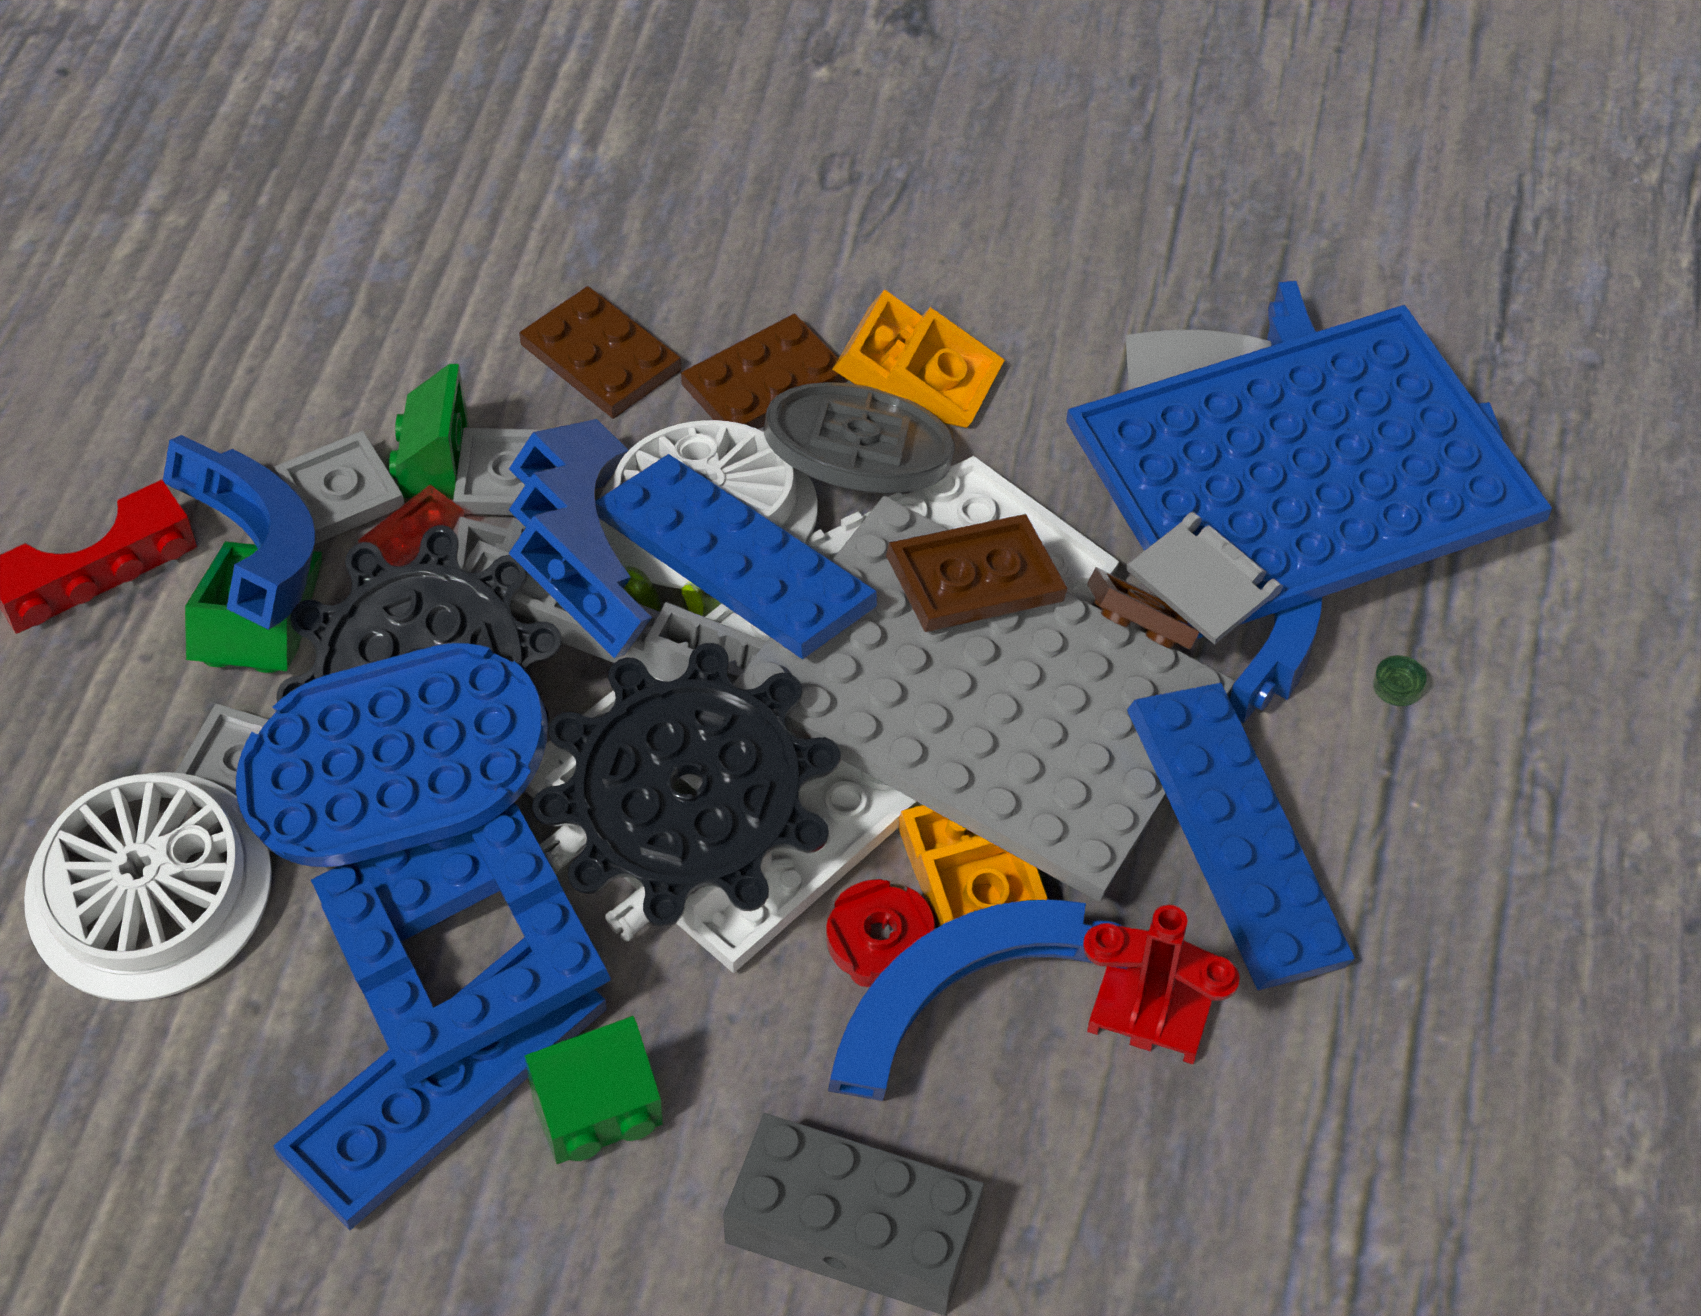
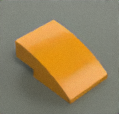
[832,289,1005,428]
[898,805,1048,927]

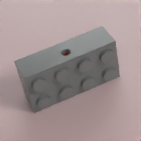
[723,1113,984,1316]

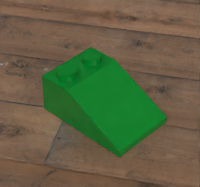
[185,541,322,673]

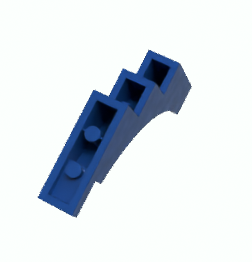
[508,419,652,659]

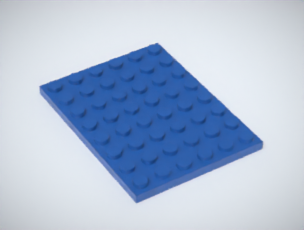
[1066,305,1552,639]

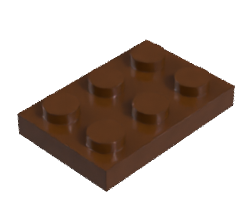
[519,286,681,419]
[681,313,848,429]
[886,514,1068,632]

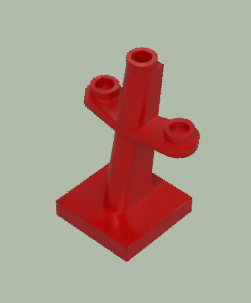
[1083,905,1240,1064]

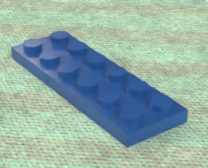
[595,454,877,660]
[1127,683,1355,991]
[273,937,607,1230]

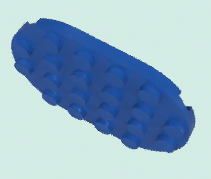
[236,643,548,867]

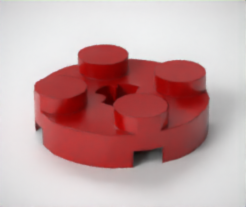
[826,879,935,987]

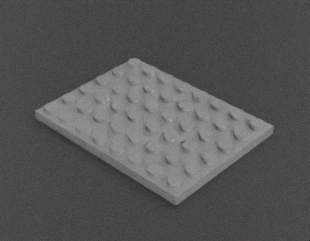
[733,495,1235,903]

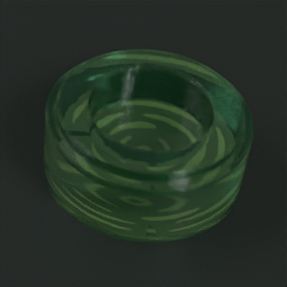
[1373,655,1427,706]

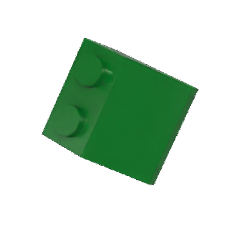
[389,364,469,500]
[524,1015,663,1164]

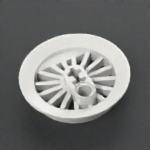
[599,420,818,590]
[24,772,272,1002]

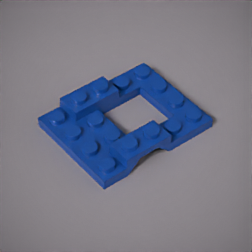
[311,802,611,1087]

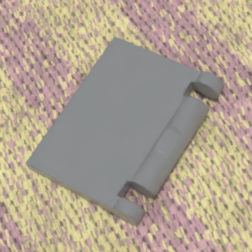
[1127,512,1283,645]

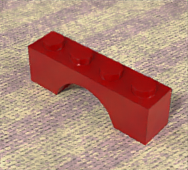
[0,479,197,634]

